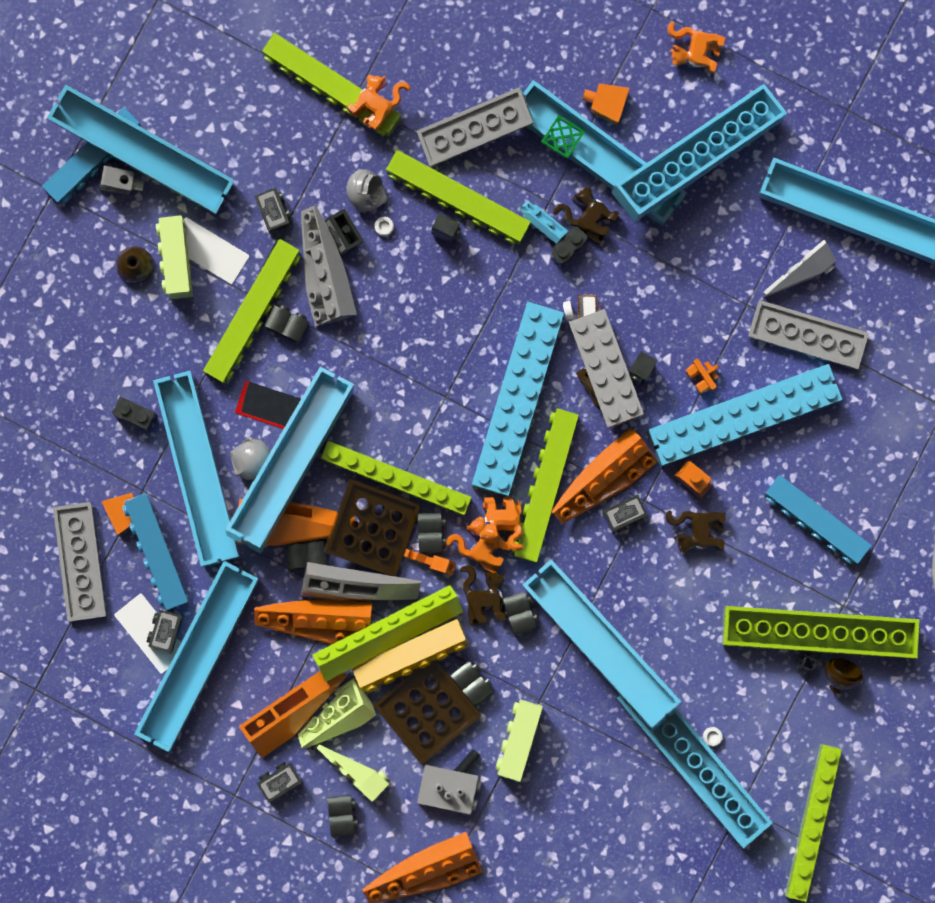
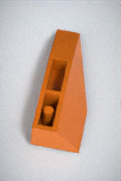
[552,428,658,524]
[236,499,355,546]
[254,600,372,644]
[239,672,347,758]
[362,832,483,903]

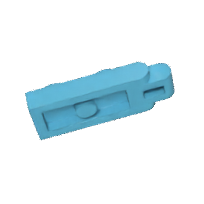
[520,201,568,244]

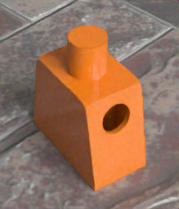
[582,84,629,126]
[673,461,713,499]
[102,493,151,536]

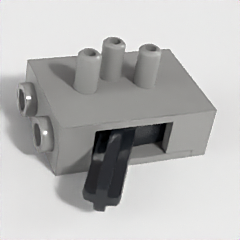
[417,749,481,814]

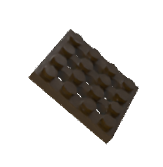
[323,479,421,577]
[373,660,482,765]

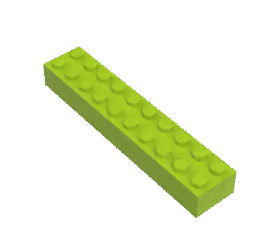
[721,606,919,659]

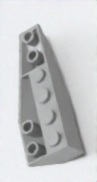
[301,206,357,327]
[300,562,421,602]

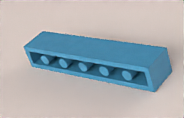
[42,107,142,205]
[764,475,872,565]
[122,492,188,610]

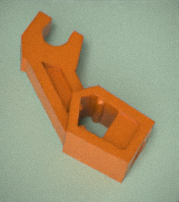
[404,549,457,576]

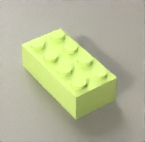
[156,216,193,299]
[495,699,543,781]

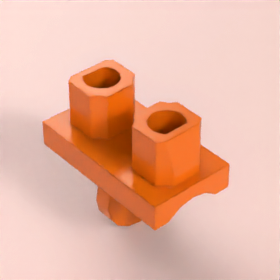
[685,358,719,394]

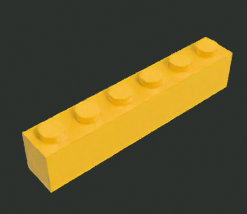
[352,619,469,692]

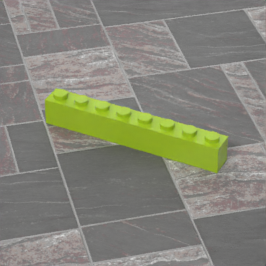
[262,32,402,137]
[386,150,531,245]
[203,239,301,384]
[512,408,579,563]
[321,441,471,516]
[312,585,463,682]
[785,744,842,902]

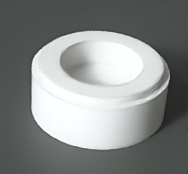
[375,217,394,237]
[563,301,575,321]
[703,727,722,747]

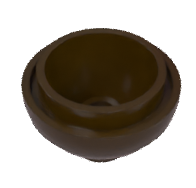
[116,246,154,284]
[825,658,863,694]

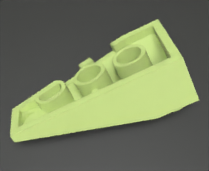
[297,678,376,749]
[316,745,389,802]

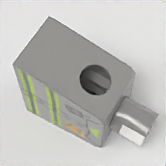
[99,166,144,194]

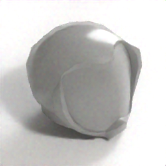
[346,169,388,212]
[230,437,270,480]

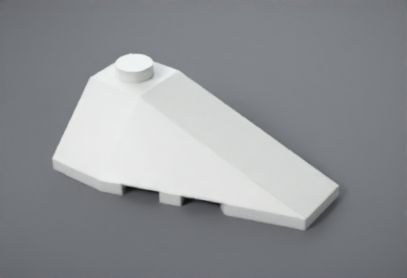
[762,240,836,297]

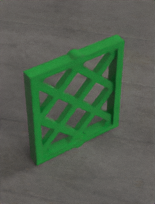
[541,115,585,159]

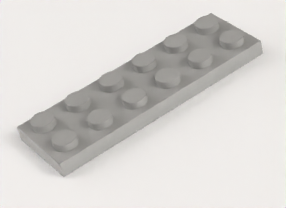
[417,87,534,167]
[748,300,869,370]
[569,309,644,429]
[53,502,107,622]

